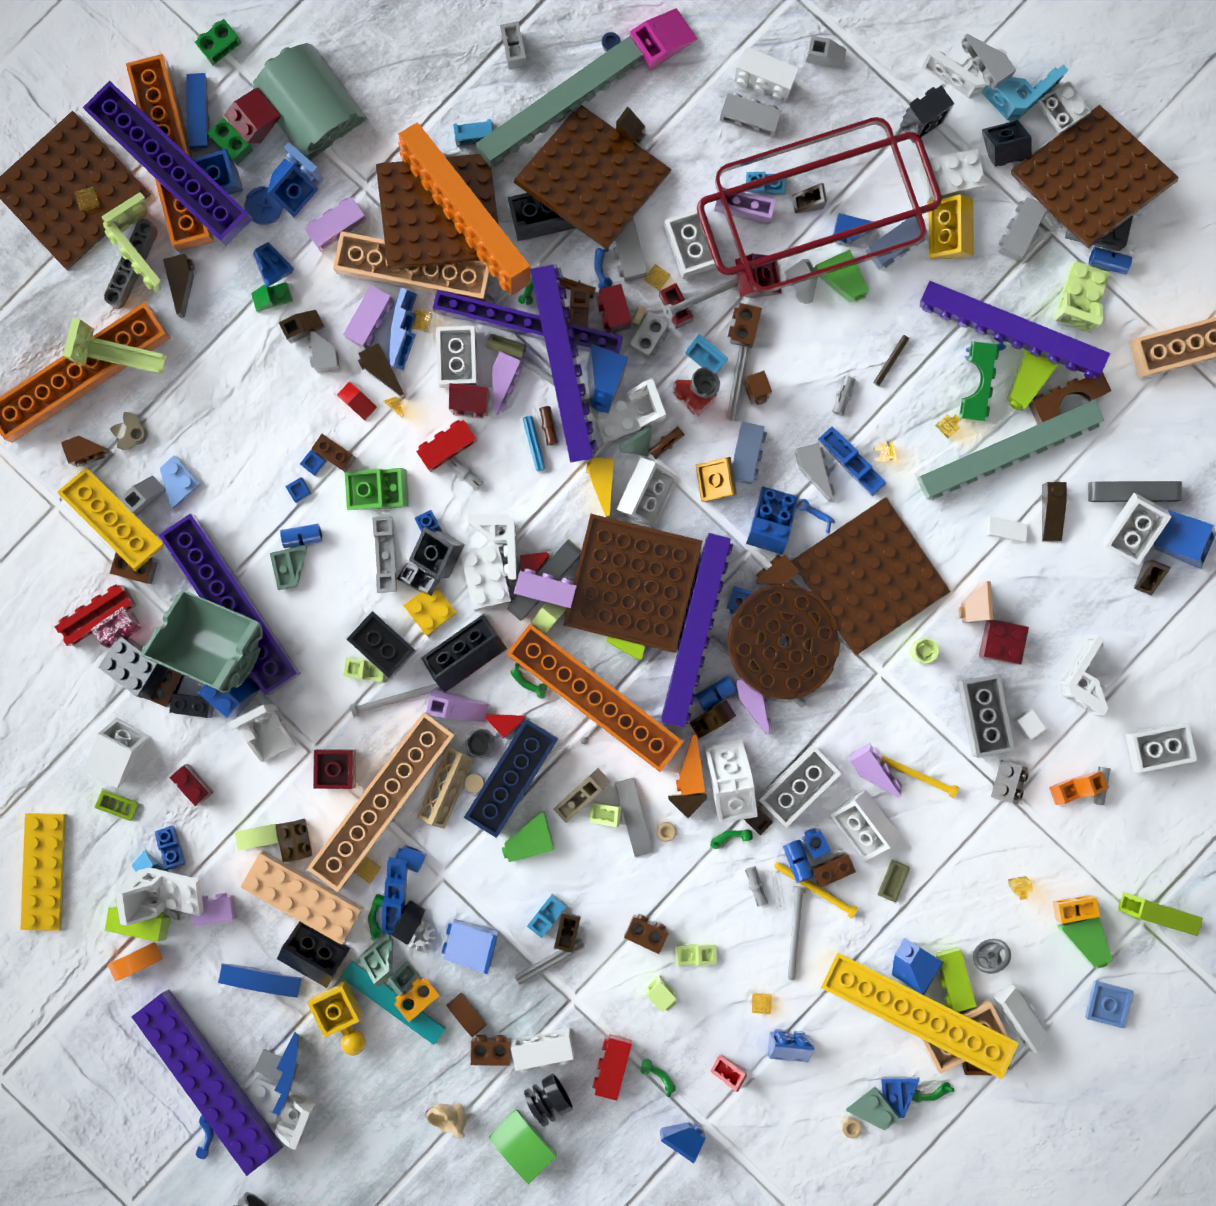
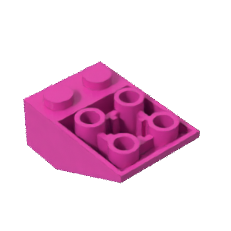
[630,8,698,71]

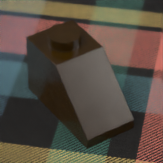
[616,107,646,144]

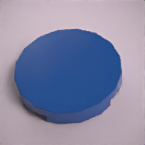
[244,186,283,225]

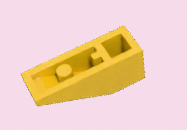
[586,457,614,518]

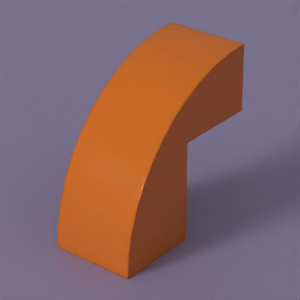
[1049,771,1109,805]
[107,942,163,982]

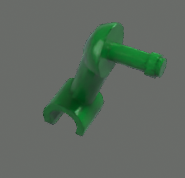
[518,277,534,305]
[510,662,547,699]
[710,829,753,849]
[368,894,384,941]
[640,1059,676,1097]
[912,1082,955,1103]

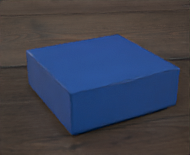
[299,450,326,476]
[285,477,312,503]

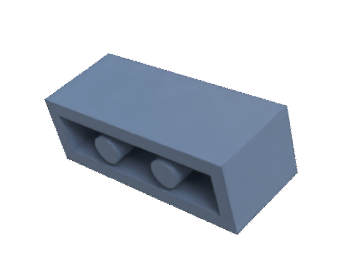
[866,217,928,269]
[732,421,767,484]

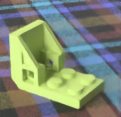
[1054,260,1110,333]

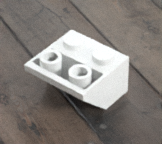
[1037,81,1091,134]

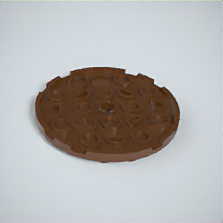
[727,583,840,700]

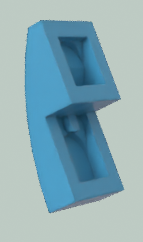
[527,893,567,938]

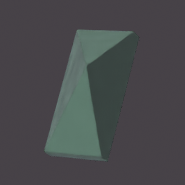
[619,425,653,457]
[388,960,419,995]

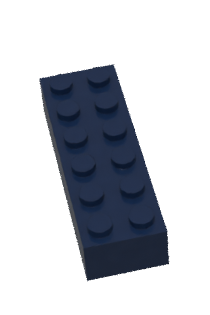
[464,718,559,838]

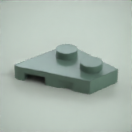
[270,545,307,591]
[360,934,393,987]
[846,1086,900,1131]

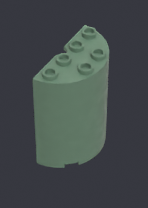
[253,43,368,161]
[140,589,262,693]

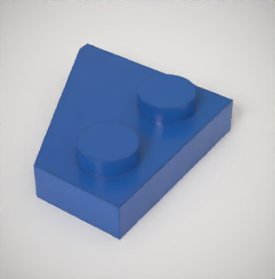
[253,242,294,287]
[881,1077,920,1118]

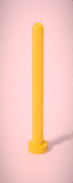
[881,755,959,799]
[774,862,858,919]

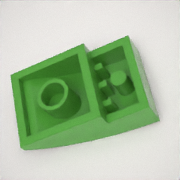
[344,468,409,511]
[489,1109,557,1185]

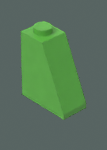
[814,249,869,303]
[502,811,554,862]
[1057,917,1113,968]

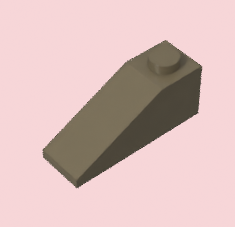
[553,768,611,823]

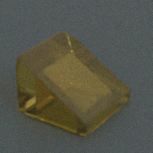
[412,309,433,333]
[383,396,405,418]

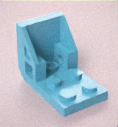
[981,64,1068,121]

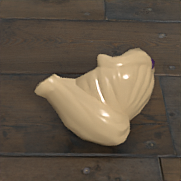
[426,1103,467,1138]

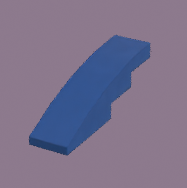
[186,73,210,149]
[390,288,417,370]
[818,426,886,497]
[382,857,408,935]
[218,963,302,998]
[272,1032,299,1117]

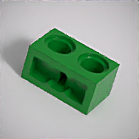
[195,19,242,66]
[207,118,253,166]

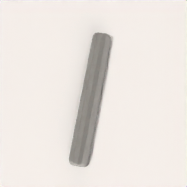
[727,346,749,421]
[515,939,585,985]

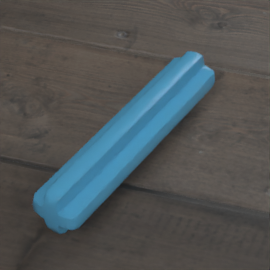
[523,416,546,471]

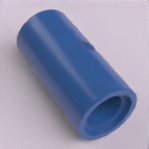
[1088,247,1132,275]
[280,523,323,549]
[696,675,738,711]
[783,840,814,883]

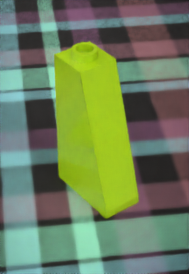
[1006,350,1059,411]
[1118,892,1203,936]

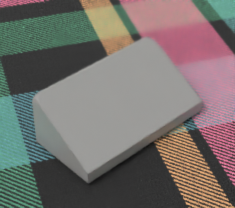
[254,1049,299,1081]

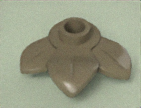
[110,412,148,450]

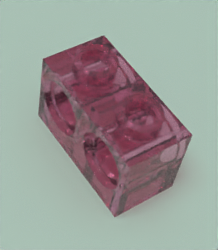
[91,607,142,649]

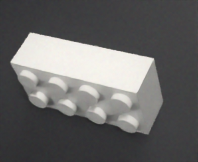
[757,745,841,828]

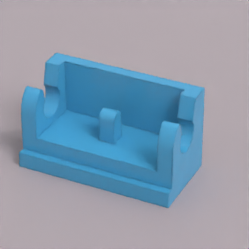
[453,119,493,147]
[685,334,728,373]

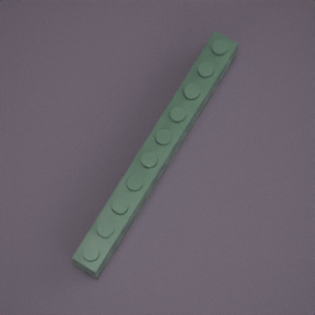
[476,36,643,167]
[917,400,1104,500]

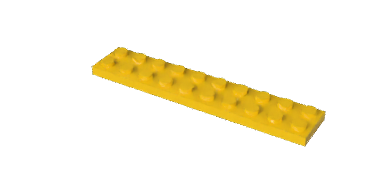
[821,952,1019,1080]

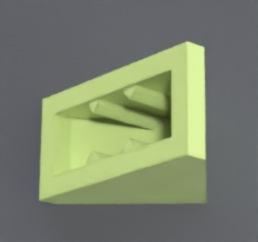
[531,602,568,635]
[589,802,621,827]

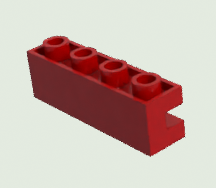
[54,584,137,646]

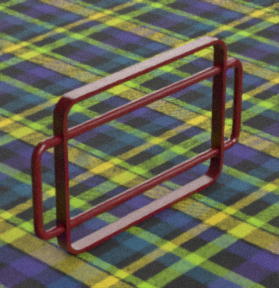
[697,117,942,293]

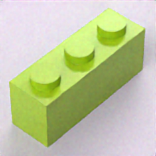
[104,904,170,942]
[935,947,977,1012]

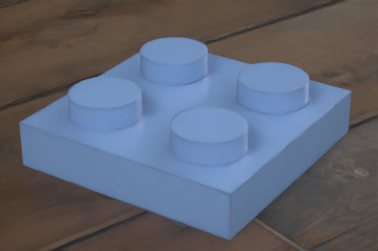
[284,142,324,184]
[1085,980,1133,1029]

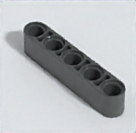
[104,219,158,309]
[1088,481,1182,502]
[507,539,582,621]

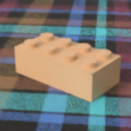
[921,999,1009,1074]

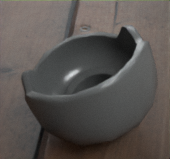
[691,367,721,399]
[465,728,494,758]

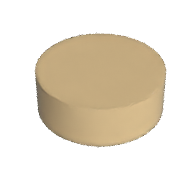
[632,305,646,325]
[464,774,484,793]
[657,822,676,842]
[842,1117,862,1139]

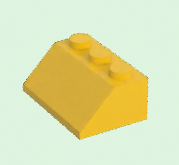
[928,195,974,259]

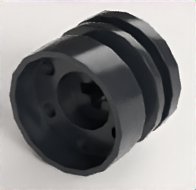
[524,1073,573,1127]

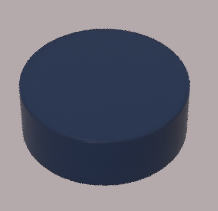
[602,32,620,52]

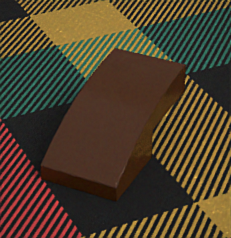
[569,287,590,328]
[446,993,487,1037]

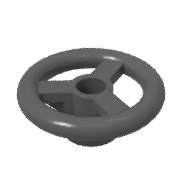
[973,938,1011,974]

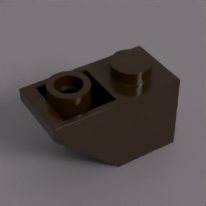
[278,310,325,344]
[689,700,736,738]

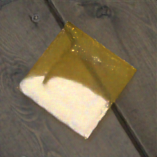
[75,187,100,212]
[644,264,671,291]
[354,857,382,884]
[751,993,772,1014]

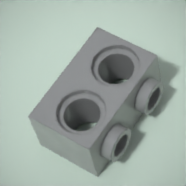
[500,21,527,70]
[629,312,670,359]

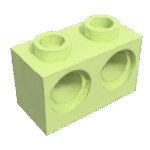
[645,975,676,1012]

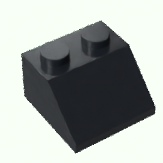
[982,120,1032,167]
[409,527,465,579]

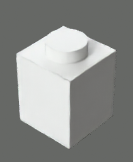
[1013,709,1046,740]

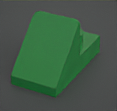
[251,282,293,312]

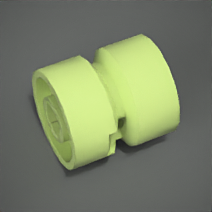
[909,638,939,663]

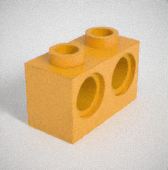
[1052,895,1100,924]
[394,978,440,1022]

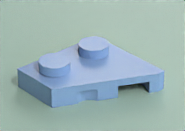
[160,455,201,509]

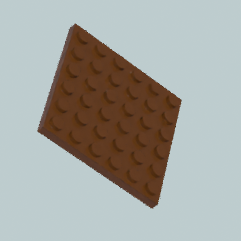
[514,105,672,250]
[1011,105,1179,249]
[0,110,151,270]
[376,154,499,270]
[791,497,951,656]
[563,514,703,653]

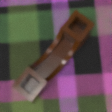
[1028,372,1112,425]

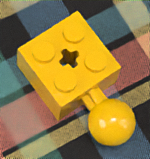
[307,980,366,1056]

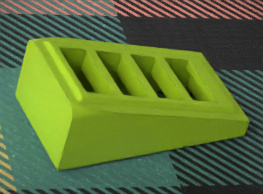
[607,637,645,661]
[94,788,139,821]

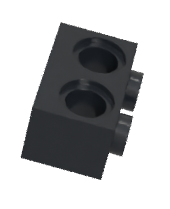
[169,693,214,718]

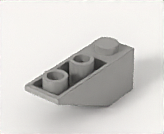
[961,33,1016,89]
[794,443,835,501]

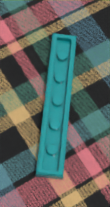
[340,960,446,1045]

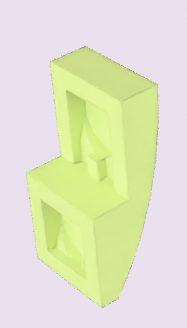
[343,658,385,682]
[234,824,278,851]
[675,944,717,966]

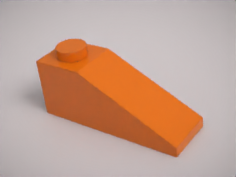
[676,734,705,795]

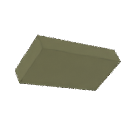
[485,334,527,358]
[877,859,910,903]

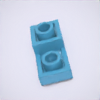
[746,172,786,194]

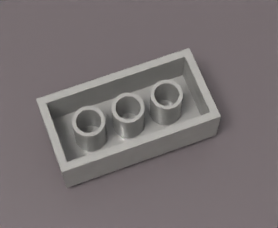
[957,674,1015,758]

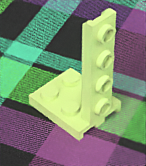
[102,192,161,293]
[63,317,167,374]

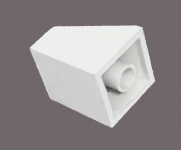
[83,718,149,788]

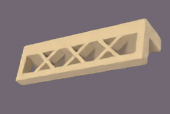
[417,747,475,829]

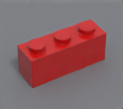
[416,419,477,473]
[592,1034,632,1101]

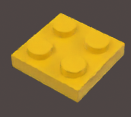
[403,587,457,636]

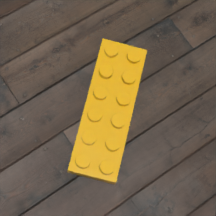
[57,467,165,571]
[20,813,66,931]

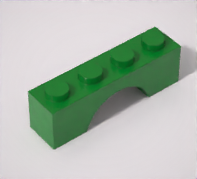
[959,341,999,421]

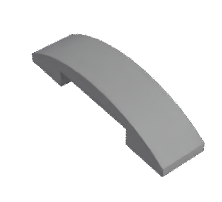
[372,516,397,593]
[615,778,653,857]

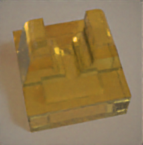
[935,414,961,439]
[873,441,897,462]
[1008,876,1033,900]

